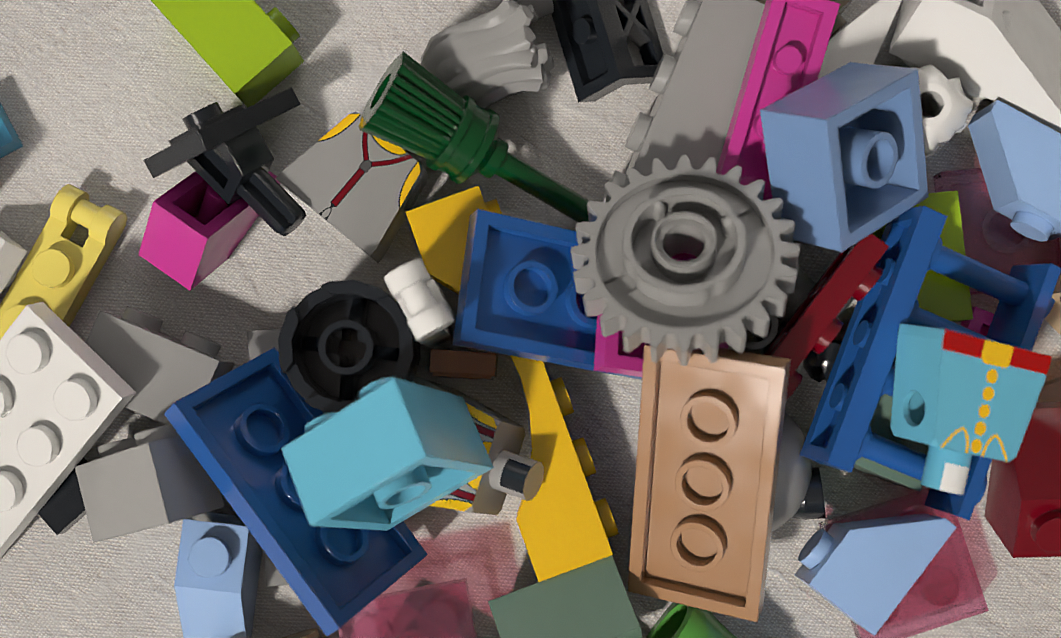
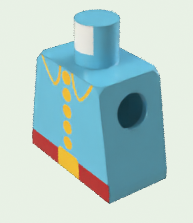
[890,323,1052,495]

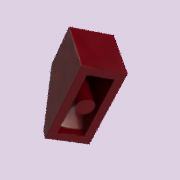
[984,402,1061,558]

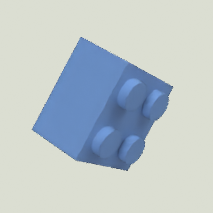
[760,62,928,252]

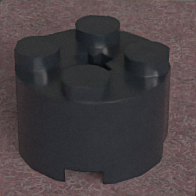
[278,280,421,413]

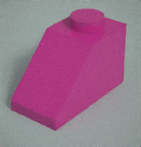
[138,171,280,291]

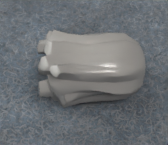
[421,0,554,108]

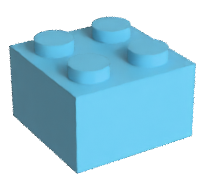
[282,377,494,531]

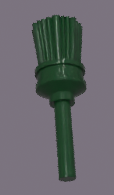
[358,51,589,223]

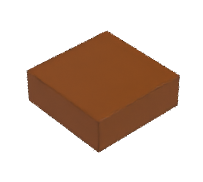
[429,349,498,380]

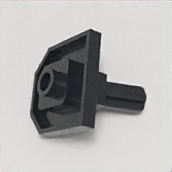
[143,87,306,236]

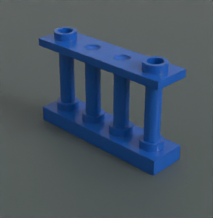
[800,206,1061,521]

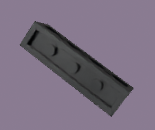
[551,0,664,103]

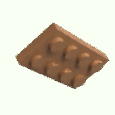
[627,343,791,622]

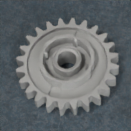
[571,155,800,366]

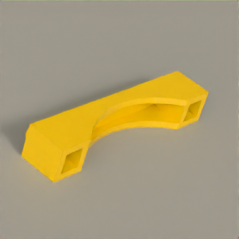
[405,185,619,582]

